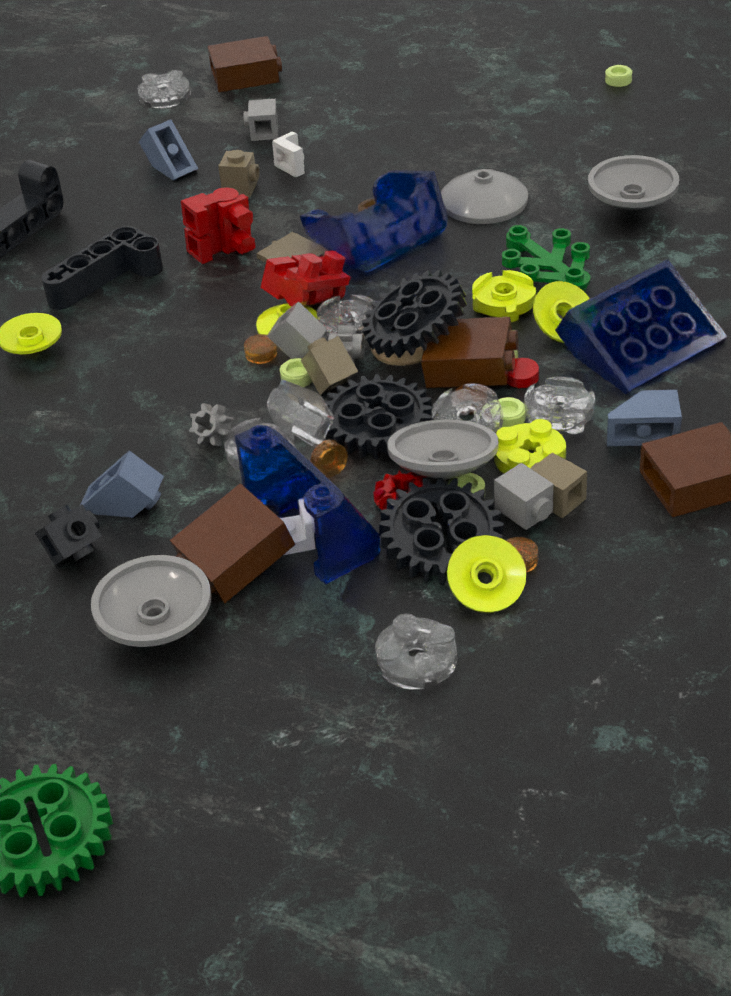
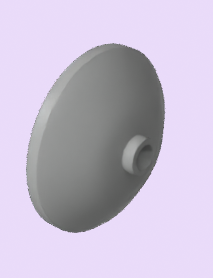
[588,155,679,210]
[440,169,528,224]
[387,420,499,480]
[91,555,211,647]

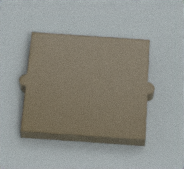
[257,232,329,262]

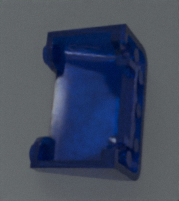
[300,170,448,272]
[235,425,381,585]

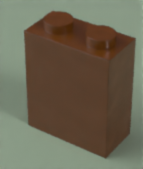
[208,36,283,92]
[421,317,519,388]
[640,422,731,518]
[169,483,296,603]

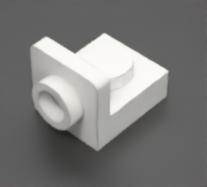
[272,132,305,177]
[280,498,320,555]

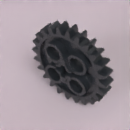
[362,270,467,358]
[319,374,434,459]
[379,478,504,584]

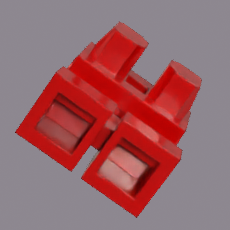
[181,187,256,264]
[260,250,351,307]

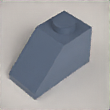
[139,119,198,181]
[606,390,682,446]
[80,451,164,518]

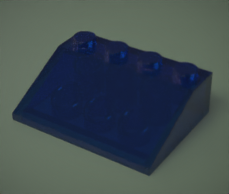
[555,259,727,394]

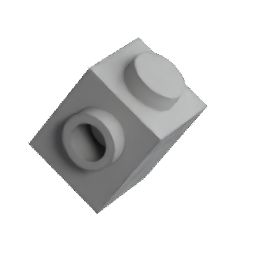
[244,98,278,141]
[267,301,327,359]
[494,463,554,530]

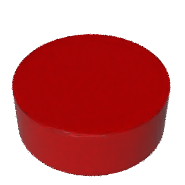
[507,358,539,388]

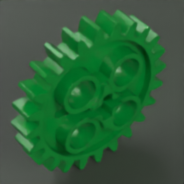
[0,764,113,897]

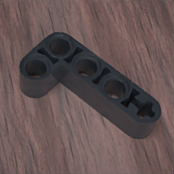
[0,160,64,258]
[41,226,163,310]

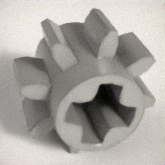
[328,325,365,364]
[189,403,234,447]

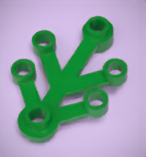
[502,225,590,292]

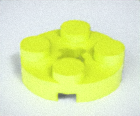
[472,270,536,322]
[494,419,566,473]

